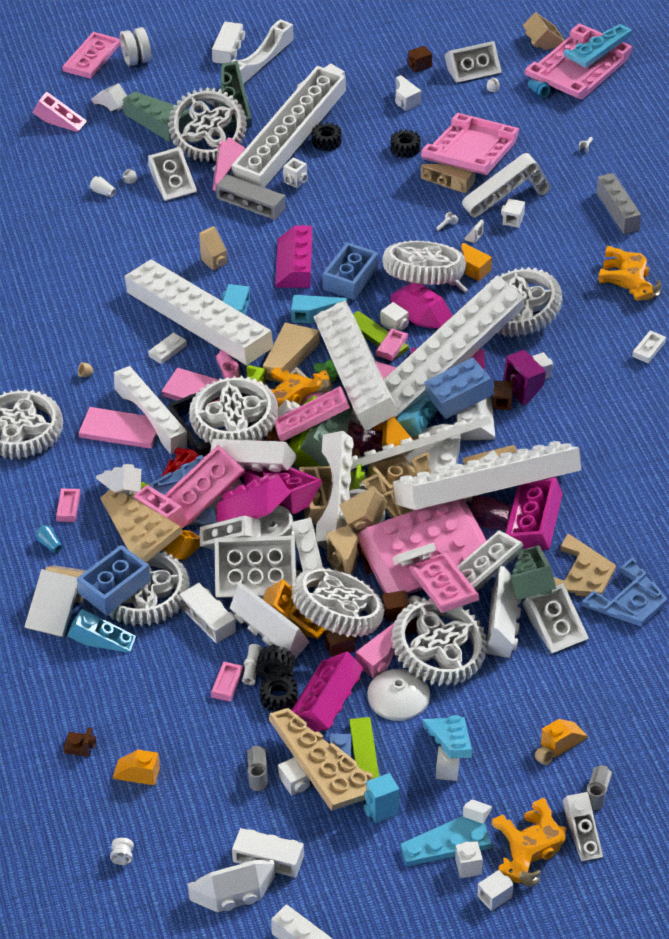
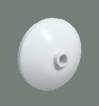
[367,669,430,721]

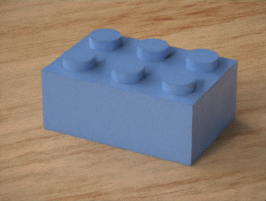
[322,242,378,300]
[424,357,494,419]
[77,545,151,615]

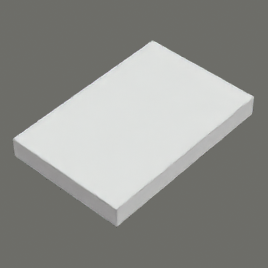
[25,569,78,638]

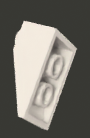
[148,147,197,201]
[522,583,589,654]

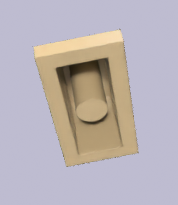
[199,226,227,270]

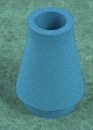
[528,79,550,98]
[35,525,63,553]

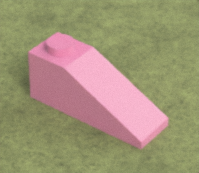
[32,92,87,132]
[212,137,245,191]
[133,485,188,528]
[356,623,395,679]

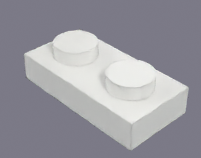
[632,331,666,364]
[148,332,187,365]
[392,543,436,567]

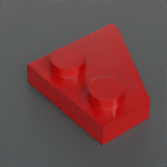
[161,448,199,477]

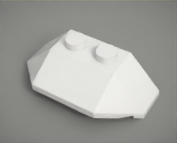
[187,860,275,912]

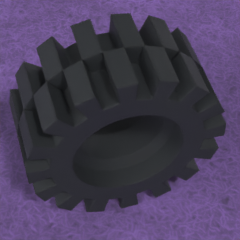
[312,122,342,151]
[391,129,421,158]
[256,645,295,679]
[260,673,298,712]

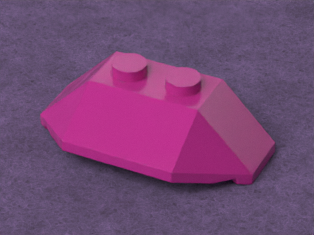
[391,283,453,329]

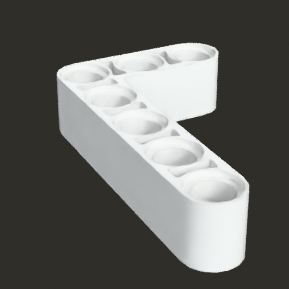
[462,153,551,217]

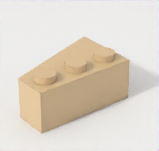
[299,466,332,525]

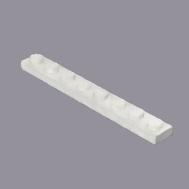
[351,414,492,470]

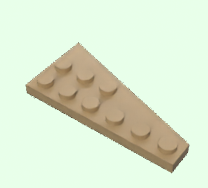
[100,490,183,562]
[269,708,374,811]

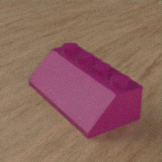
[275,225,313,288]
[243,467,322,514]
[217,474,290,523]
[506,477,563,551]
[291,651,364,732]

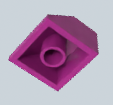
[503,350,546,406]

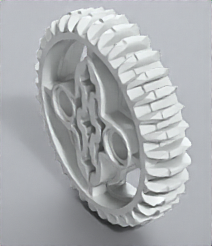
[168,87,247,162]
[382,240,466,285]
[486,267,563,338]
[189,375,278,445]
[0,389,63,460]
[106,551,190,627]
[291,567,384,637]
[391,598,487,686]

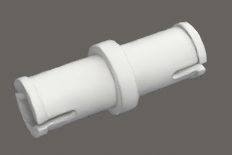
[242,644,262,685]

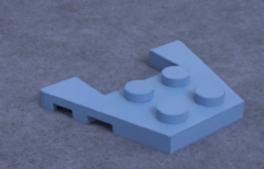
[149,455,217,525]
[582,557,667,627]

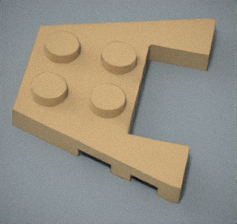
[361,452,431,518]
[554,534,616,597]

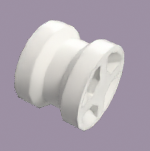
[110,838,134,865]

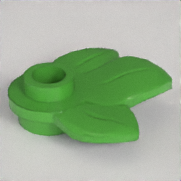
[314,359,339,382]

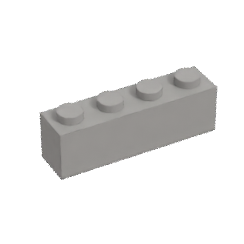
[596,173,641,234]
[216,174,286,220]

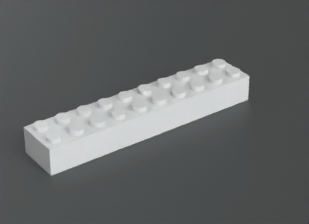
[232,66,346,188]
[124,260,273,365]
[384,275,525,418]
[314,300,399,431]
[393,441,581,510]

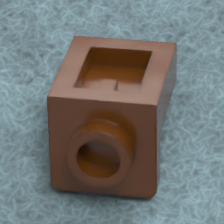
[64,727,96,757]

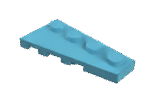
[563,24,633,68]
[422,715,472,758]
[400,816,492,867]

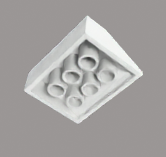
[402,424,461,473]
[214,536,296,598]

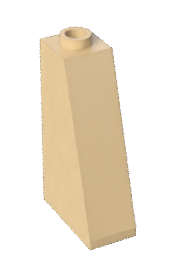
[263,323,320,383]

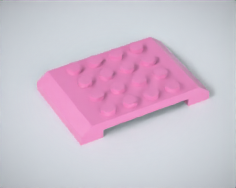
[525,23,633,100]
[421,113,519,176]
[357,498,487,597]

